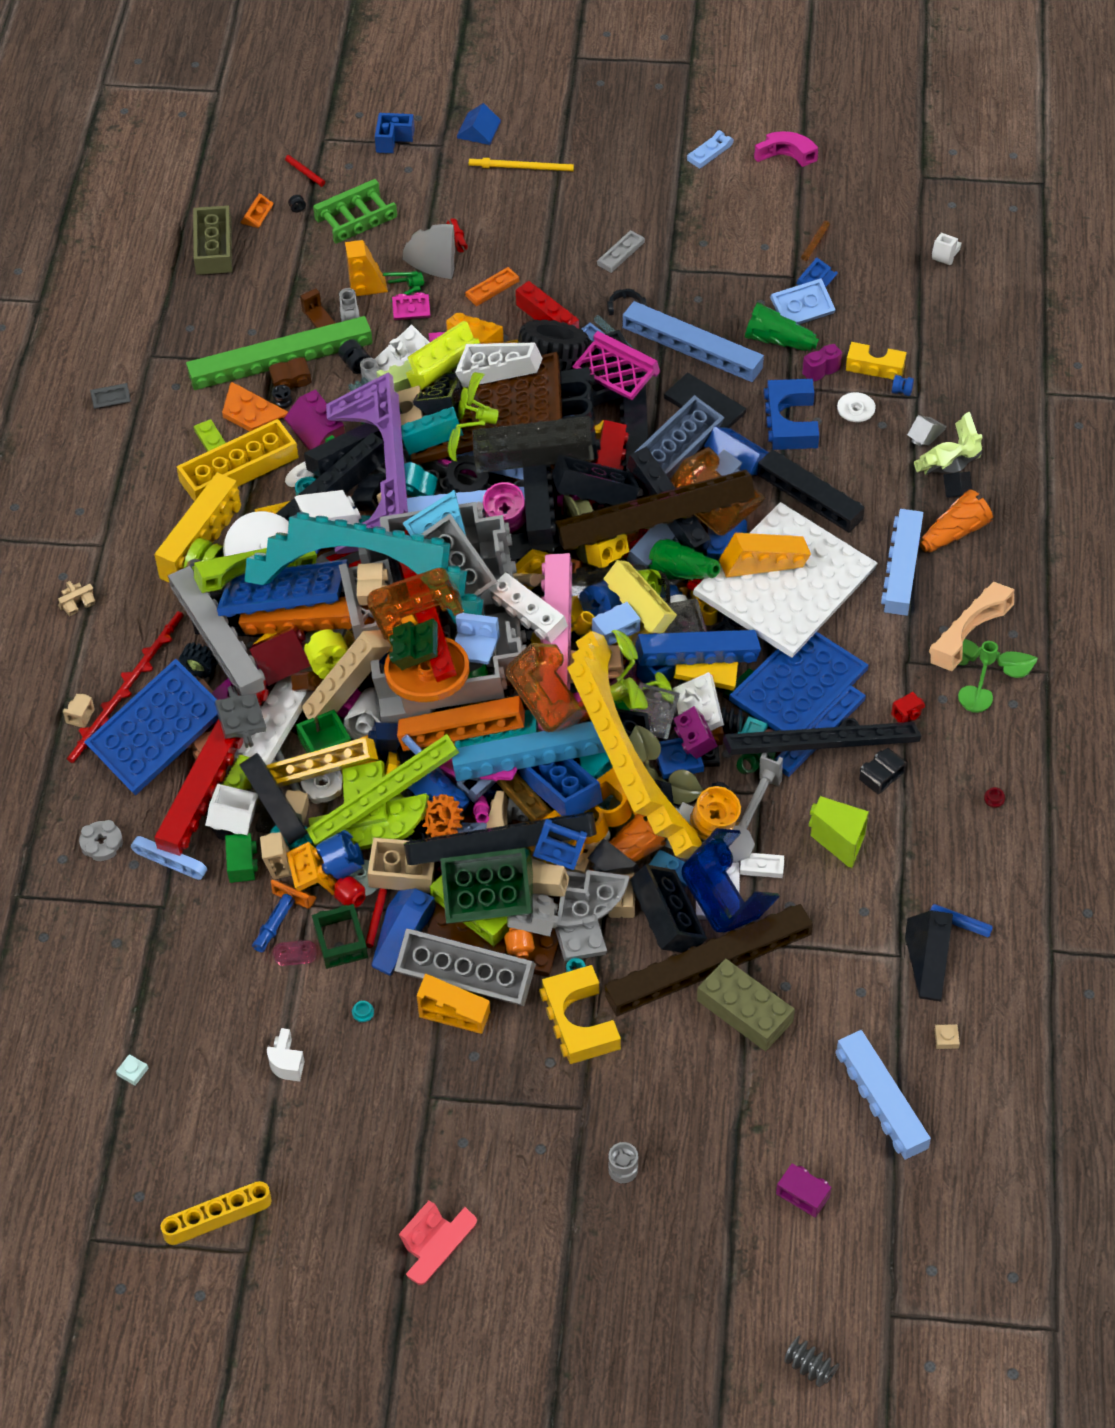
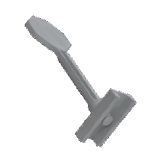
[714,753,783,863]

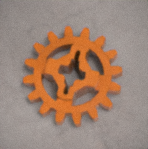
[422,794,464,837]

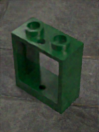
[312,904,368,969]

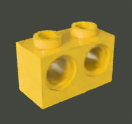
[584,534,629,568]

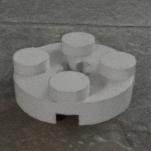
[79,820,123,861]

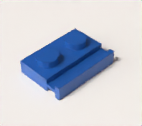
[796,258,838,288]

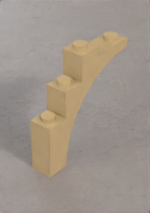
[486,791,570,897]

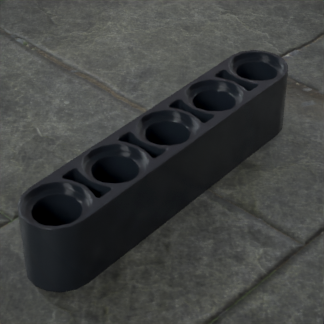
[240,753,308,845]

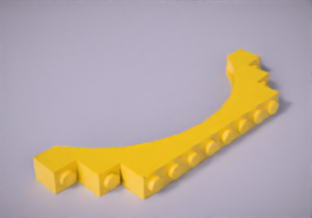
[567,631,705,859]

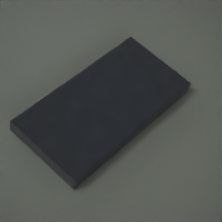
[664,372,746,428]

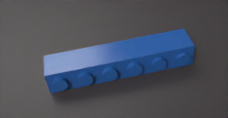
[635,630,761,667]

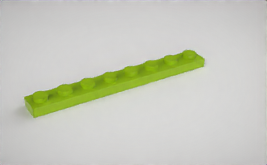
[306,734,459,846]

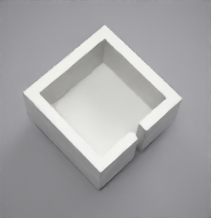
[205,784,258,835]

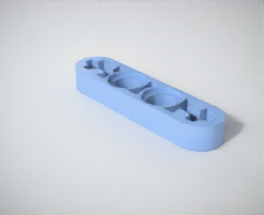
[131,836,207,880]

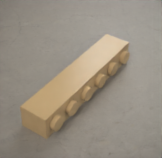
[302,630,391,723]

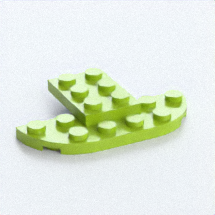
[309,760,429,850]

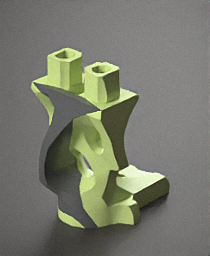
[914,412,982,475]

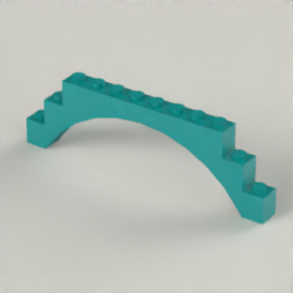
[244,512,484,624]

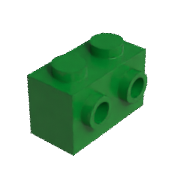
[225,833,258,883]

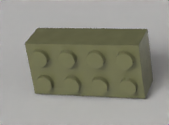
[193,205,232,275]
[697,959,795,1052]

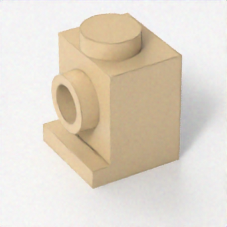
[63,694,95,728]

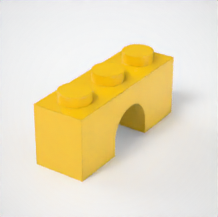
[846,342,907,380]

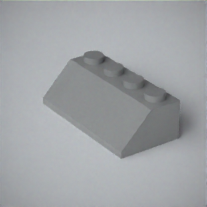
[421,514,498,597]

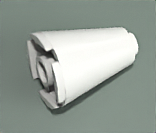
[344,687,382,740]

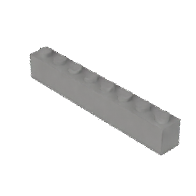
[168,566,266,696]

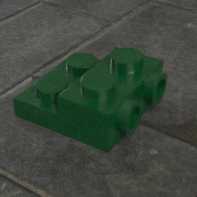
[389,618,438,670]

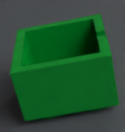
[296,709,351,753]

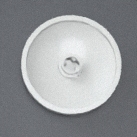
[223,511,289,556]

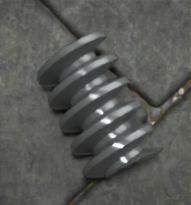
[784,1336,840,1387]

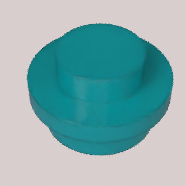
[352,1001,374,1022]

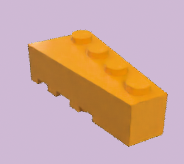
[719,533,811,578]

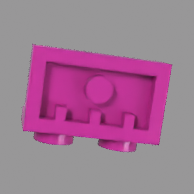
[392,292,430,320]

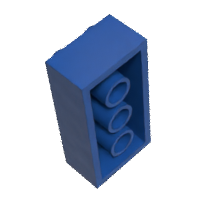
[519,759,603,816]

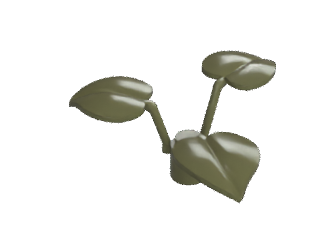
[609,725,703,821]

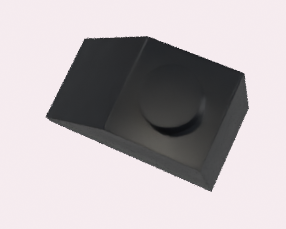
[588,838,640,875]

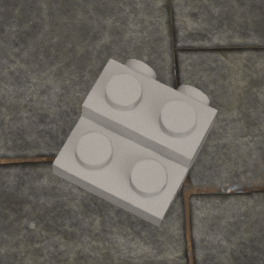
[507,894,558,936]

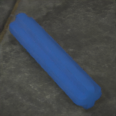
[930,904,993,937]

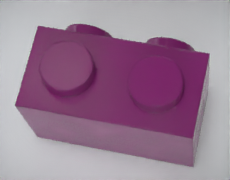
[673,706,717,759]
[776,1163,831,1218]

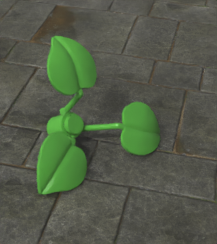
[958,639,1038,713]

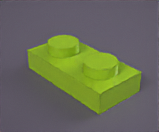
[194,419,225,452]

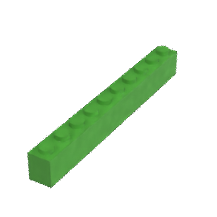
[186,316,373,390]

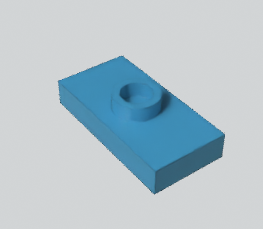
[649,849,696,887]

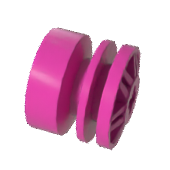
[483,482,526,533]

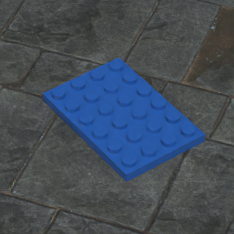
[217,559,349,617]
[729,632,869,731]
[85,659,219,796]

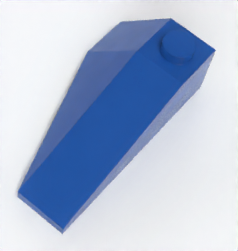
[372,888,435,976]

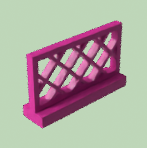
[572,331,660,400]

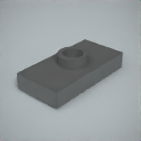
[90,383,131,409]

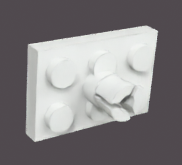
[375,325,430,372]
[673,672,724,731]

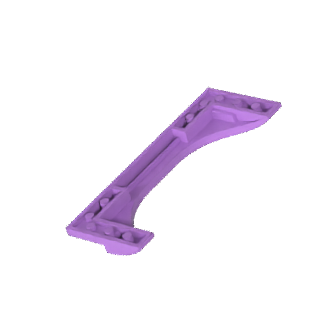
[326,372,408,554]

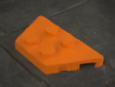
[222,382,288,432]

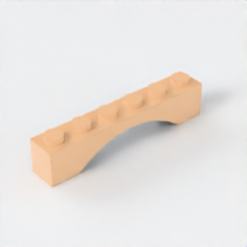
[929,582,1014,671]

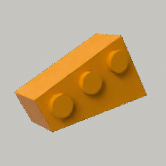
[446,313,504,344]

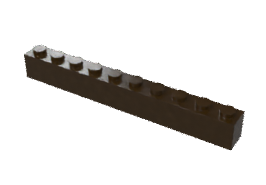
[555,469,755,550]
[605,904,813,1017]

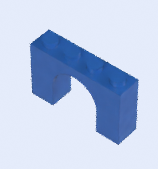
[764,379,819,450]

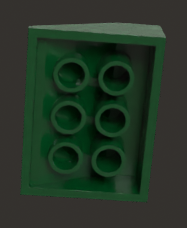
[440,848,533,924]

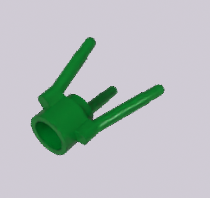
[382,271,424,302]

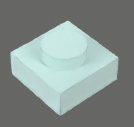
[116,1054,148,1085]

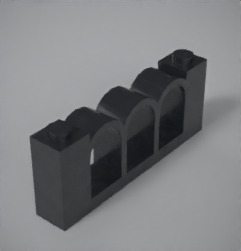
[548,367,601,465]

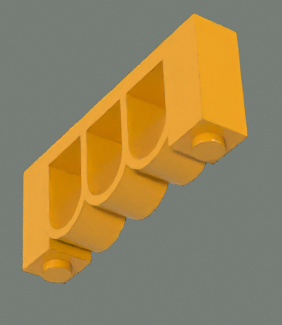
[523,768,637,866]

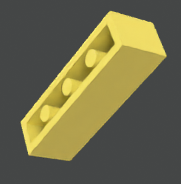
[603,560,677,633]

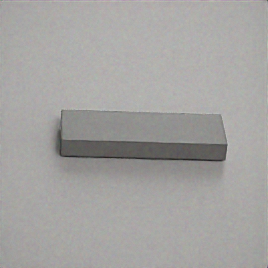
[597,230,645,273]

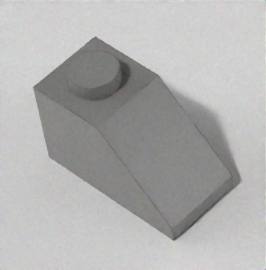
[907,415,947,446]

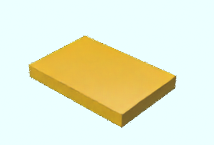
[674,662,738,691]

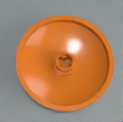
[384,637,470,702]

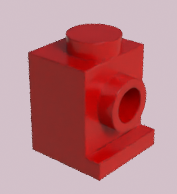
[891,692,925,723]

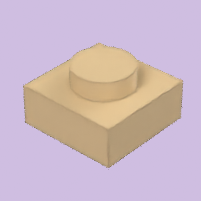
[934,1024,960,1049]

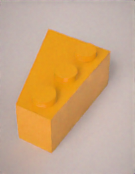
[345,240,388,296]
[417,973,490,1034]

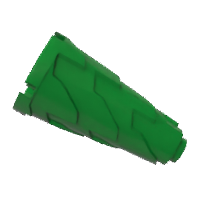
[744,302,819,351]
[649,538,720,580]

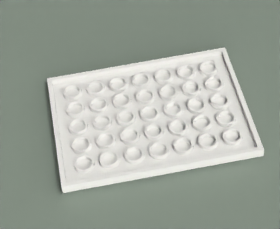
[693,502,878,658]

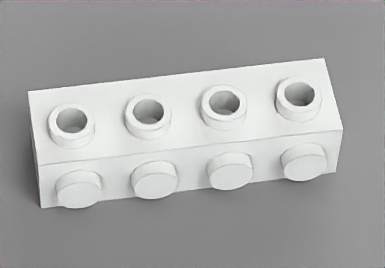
[489,572,568,643]

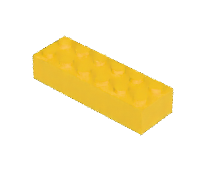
[176,419,299,502]
[154,473,241,583]

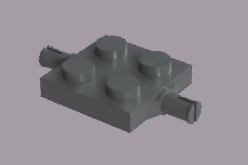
[215,685,266,748]

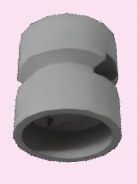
[608,1142,638,1183]

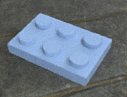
[770,278,835,325]

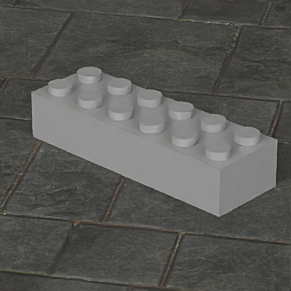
[394,928,536,1006]

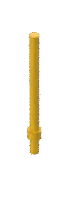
[469,158,574,172]

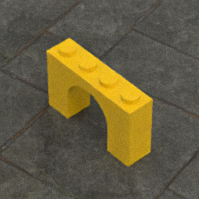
[539,965,621,1064]

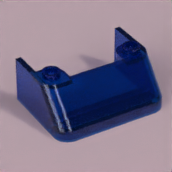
[681,828,780,933]

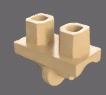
[58,581,95,616]

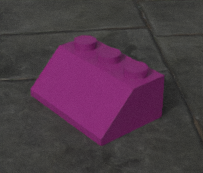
[285,389,345,450]

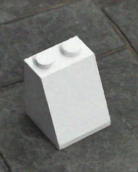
[295,490,361,525]

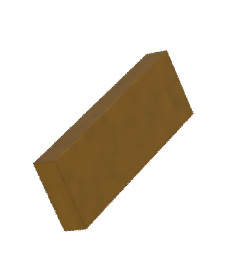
[496,772,552,821]

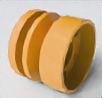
[689,786,741,843]

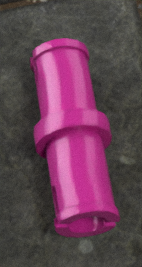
[473,796,490,823]

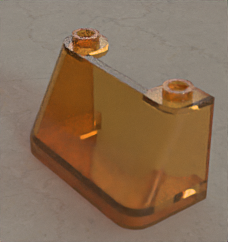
[671,447,766,536]
[367,568,464,640]
[506,643,590,732]

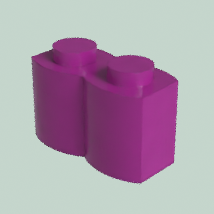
[802,344,842,382]

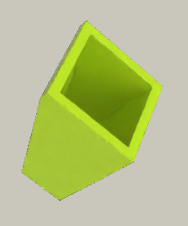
[809,796,869,868]

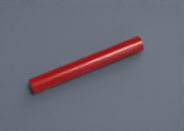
[285,155,325,187]
[365,888,387,948]

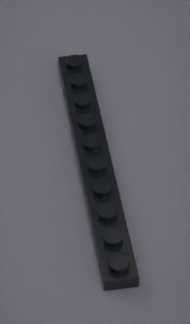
[723,722,921,755]

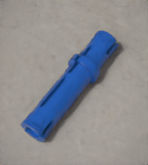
[252,894,295,952]

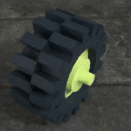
[178,642,218,678]

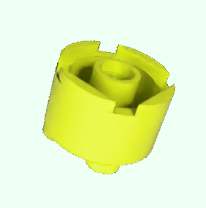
[304,629,349,679]

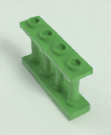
[313,179,397,244]

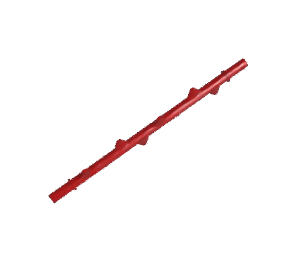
[67,611,184,763]

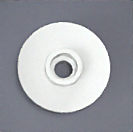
[837,392,875,422]
[285,462,315,487]

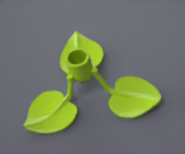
[448,372,498,462]
[610,630,676,710]

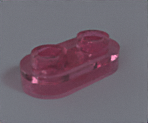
[273,941,317,966]

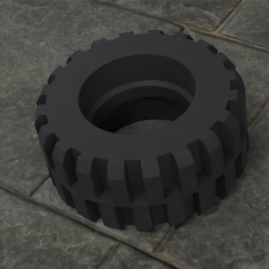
[517,320,590,371]

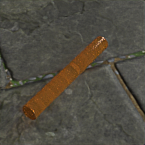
[801,221,830,261]

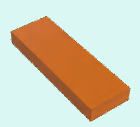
[465,267,520,307]

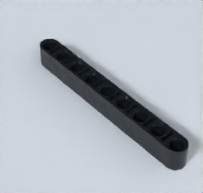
[404,812,597,865]

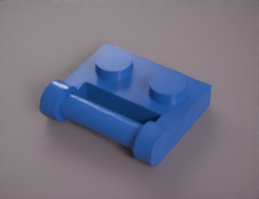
[533,819,587,870]

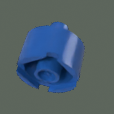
[579,580,623,617]
[316,830,364,880]

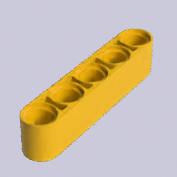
[161,1181,272,1245]

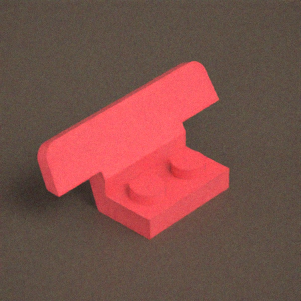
[399,1201,477,1285]

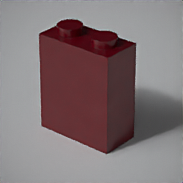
[249,625,311,686]

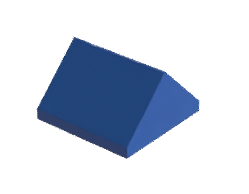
[457,103,501,145]

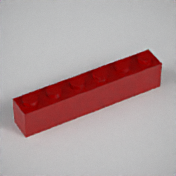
[589,420,629,507]

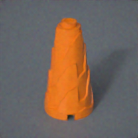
[919,490,993,553]
[590,814,666,871]

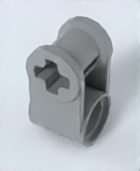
[339,288,360,322]

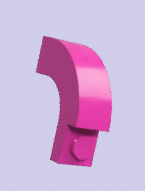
[754,131,818,167]

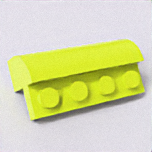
[406,321,480,390]

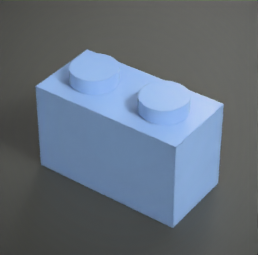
[592,602,640,645]

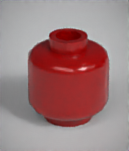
[334,876,366,908]

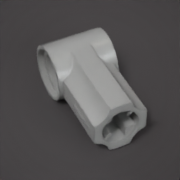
[360,358,381,382]

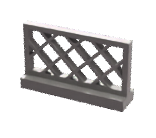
[339,559,401,639]

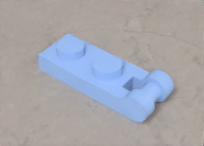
[687,130,734,169]

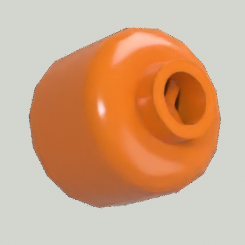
[504,928,535,959]

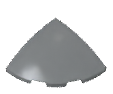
[403,224,455,279]
[557,870,630,928]

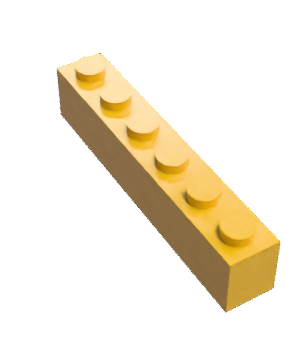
[267,737,378,787]

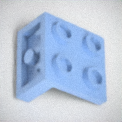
[455,612,500,664]

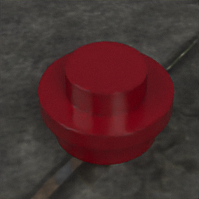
[984,787,1005,808]

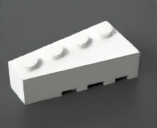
[455,343,542,388]

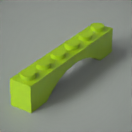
[194,548,317,593]

